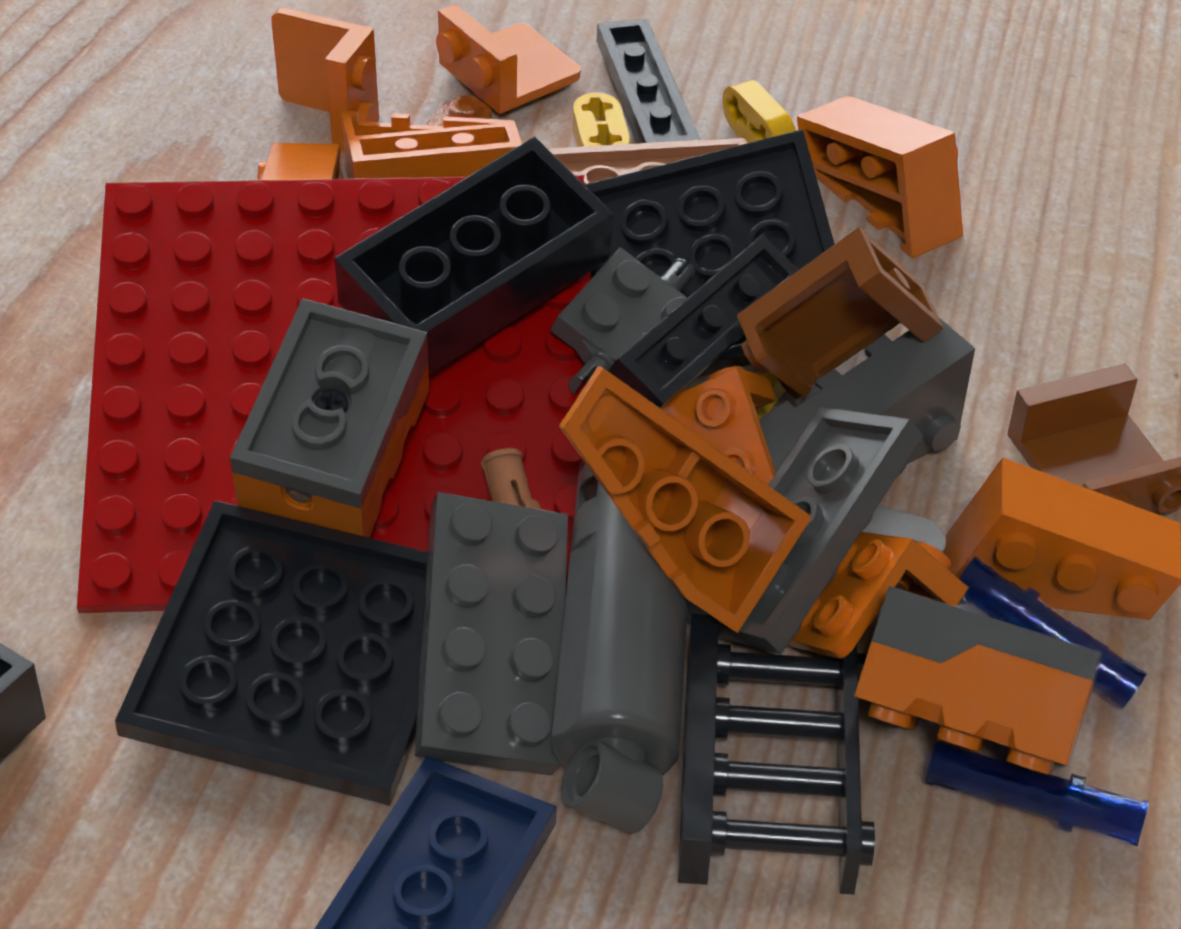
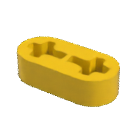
[722,80,796,143]
[573,93,630,147]

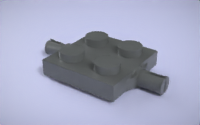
[550,247,695,396]

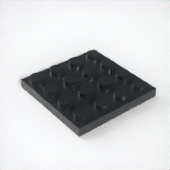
[584,129,835,378]
[115,500,428,805]

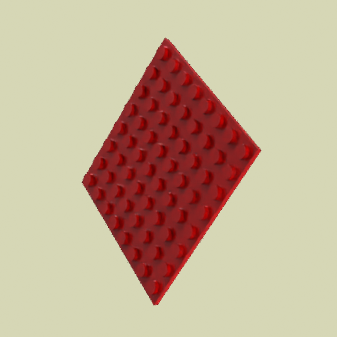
[77,175,591,613]

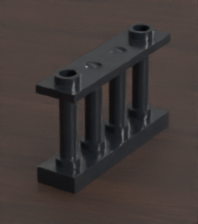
[678,614,875,895]

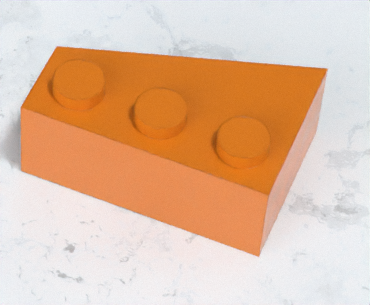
[797,96,963,259]
[341,110,523,179]
[944,457,1181,620]

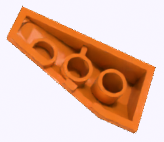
[559,366,812,633]

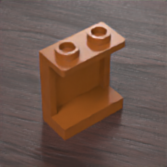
[737,227,944,399]

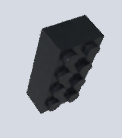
[334,136,613,375]

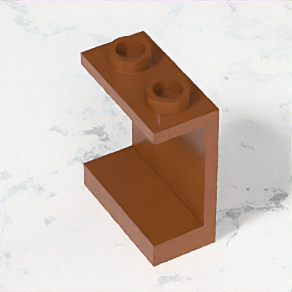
[1007,363,1181,514]

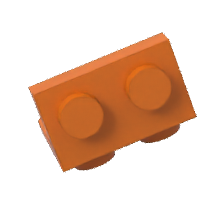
[436,4,581,114]
[271,7,379,152]
[662,366,777,485]
[787,532,969,659]

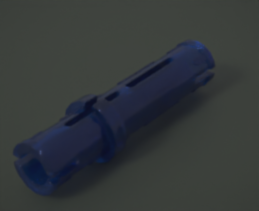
[959,556,1147,709]
[926,740,1150,847]

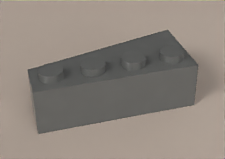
[759,318,975,472]

